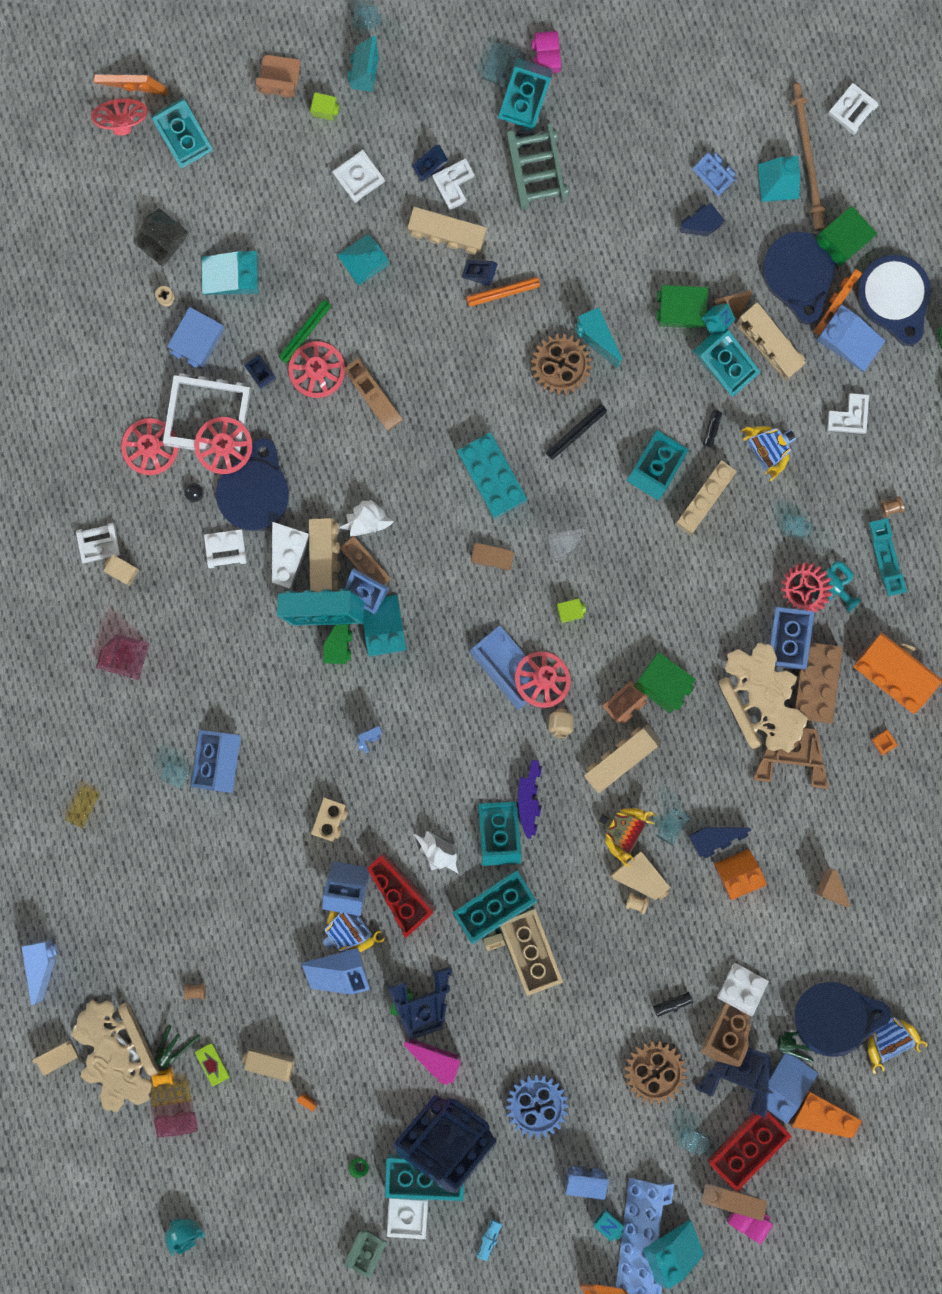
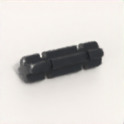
[703,410,722,448]

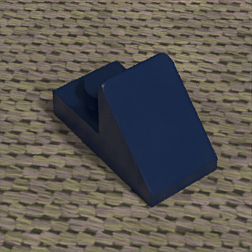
[412,145,448,182]
[462,260,498,286]
[244,355,276,390]

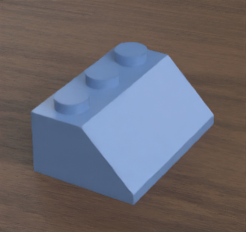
[771,607,815,669]
[191,730,241,793]

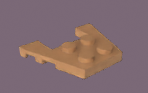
[753,728,829,789]

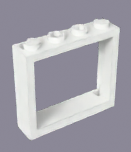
[163,373,251,457]

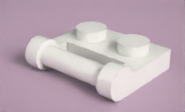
[828,83,878,135]
[76,522,121,564]
[204,529,247,569]

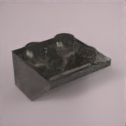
[134,208,188,267]

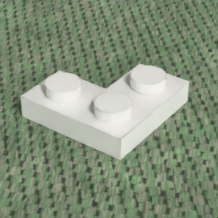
[432,159,474,211]
[827,394,869,434]

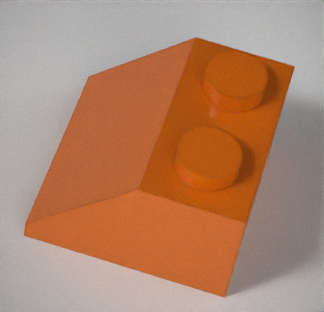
[714,848,767,900]

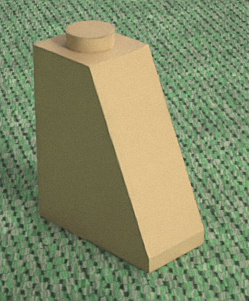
[610,851,671,900]
[242,1048,296,1082]

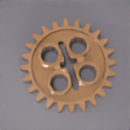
[531,334,592,396]
[624,1040,687,1105]

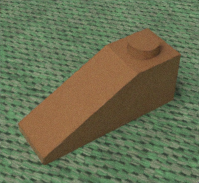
[701,1184,768,1221]

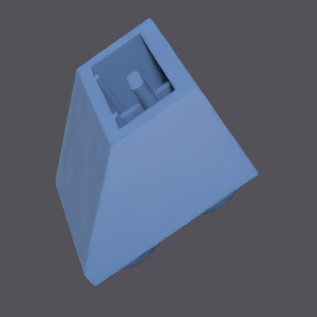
[565,1165,609,1200]

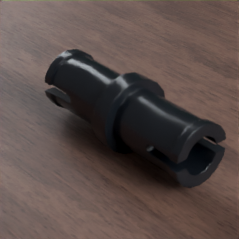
[653,992,693,1018]

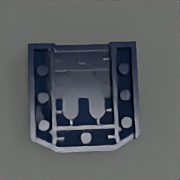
[393,1095,497,1193]

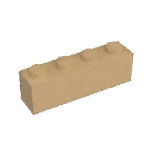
[407,207,487,255]
[675,460,737,536]
[309,518,341,592]

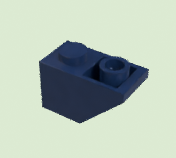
[679,203,725,236]

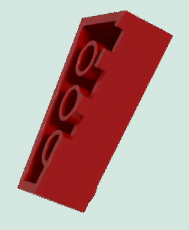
[367,852,436,939]

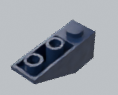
[688,827,751,859]

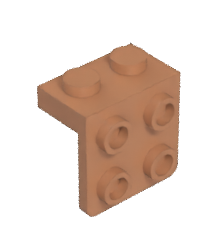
[256,55,301,98]
[602,681,648,723]

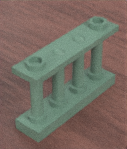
[506,123,569,210]

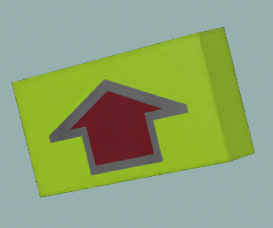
[195,1042,230,1087]

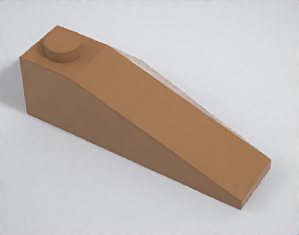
[700,1002,750,1067]

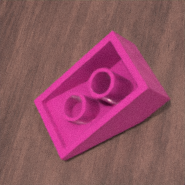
[404,1037,461,1085]

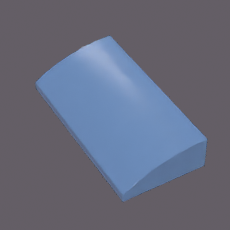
[469,626,543,710]

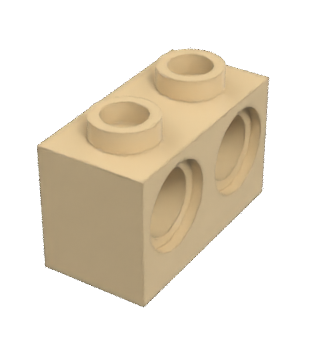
[311,798,349,842]

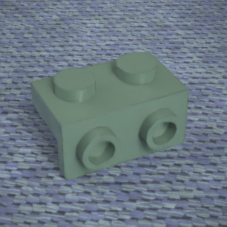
[344,1231,387,1278]

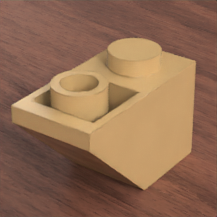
[103,555,139,586]

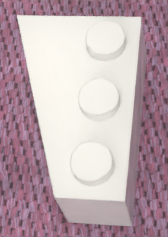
[272,522,309,590]

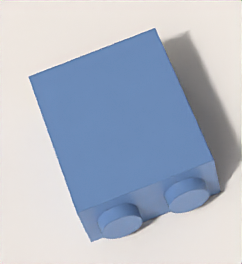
[167,307,225,368]

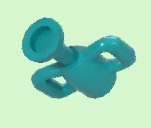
[809,561,862,613]

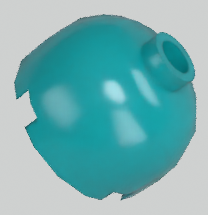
[165,1218,205,1256]

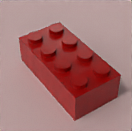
[707,1111,792,1192]

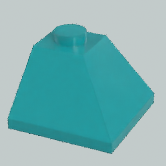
[758,156,800,202]
[337,234,389,286]

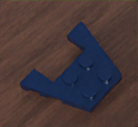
[387,967,452,1040]
[695,1047,770,1118]

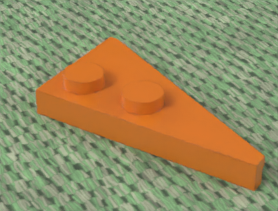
[93,75,169,96]
[813,269,862,336]

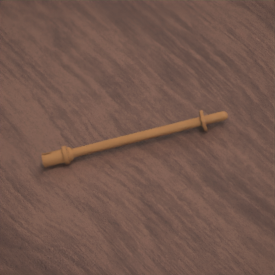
[791,83,827,231]

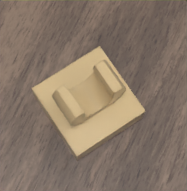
[483,930,505,951]

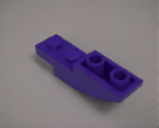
[518,760,542,839]

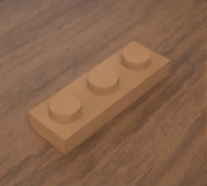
[340,536,391,585]

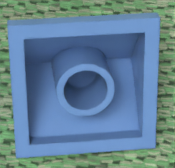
[345,569,390,614]

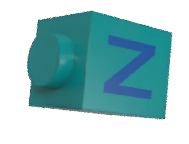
[702,303,736,334]
[593,1208,624,1242]

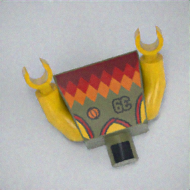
[598,808,657,867]

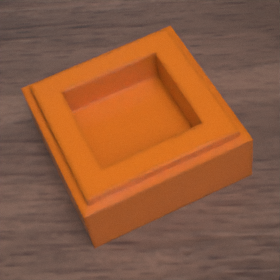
[871,729,898,756]
[297,1093,318,1112]

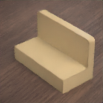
[32,1040,79,1076]

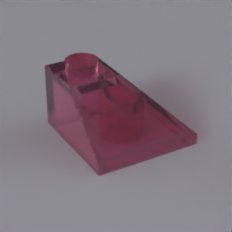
[96,634,149,680]

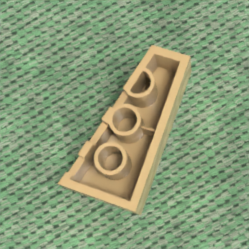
[736,302,806,381]
[584,724,662,794]

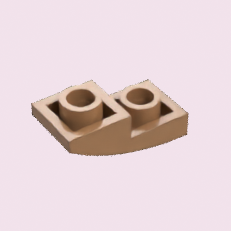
[470,543,514,571]

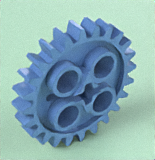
[506,1074,569,1139]

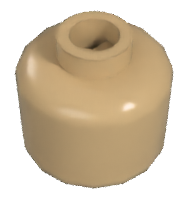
[548,708,574,738]

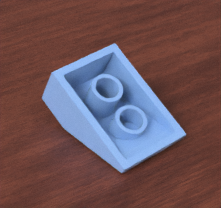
[22,940,58,1005]

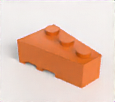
[789,1090,862,1138]

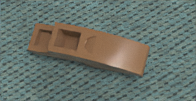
[344,358,403,431]

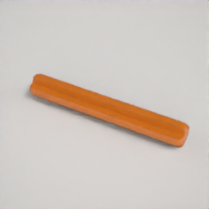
[467,277,540,307]

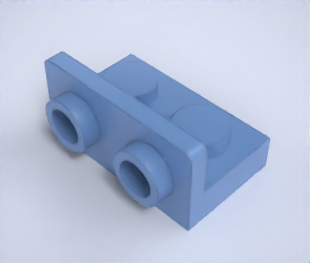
[693,152,738,196]
[356,726,383,753]

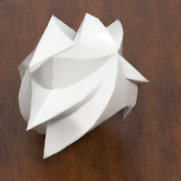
[339,500,394,536]
[414,831,458,873]

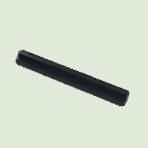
[546,404,607,460]

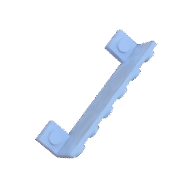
[616,1178,674,1294]

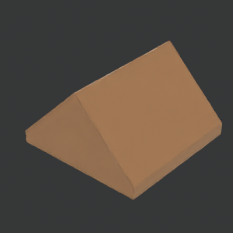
[816,868,851,907]

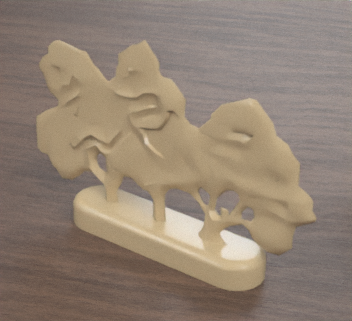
[719,643,808,753]
[71,999,159,1112]

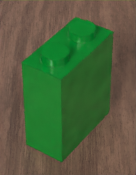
[815,206,878,267]
[656,285,708,329]
[633,652,696,714]

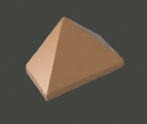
[712,290,752,320]

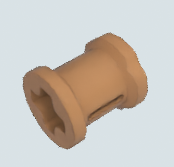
[881,496,905,517]
[184,983,206,1001]

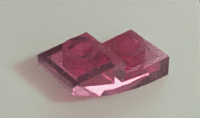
[154,1112,198,1138]

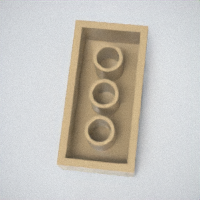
[500,908,563,996]

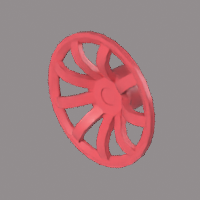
[91,99,148,136]
[288,341,345,398]
[195,417,252,474]
[121,418,178,475]
[515,651,571,708]

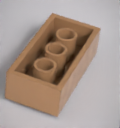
[792,642,843,724]

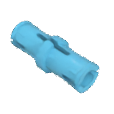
[476,1219,502,1261]

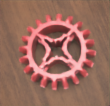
[781,562,833,613]

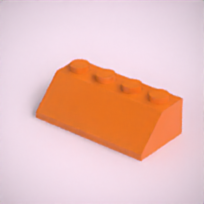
[853,632,942,714]

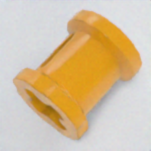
[152,1067,174,1087]

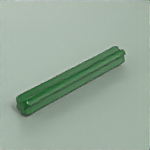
[279,300,331,363]

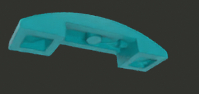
[869,518,907,597]

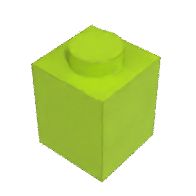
[310,92,340,121]
[556,598,587,624]

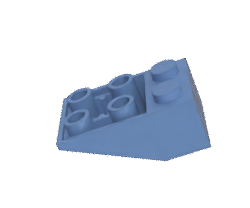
[322,861,370,916]
[302,948,370,995]

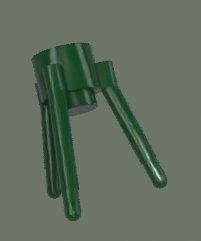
[154,1025,200,1067]
[777,1031,814,1062]

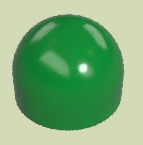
[348,1157,369,1178]

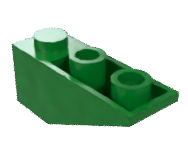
[323,624,352,665]

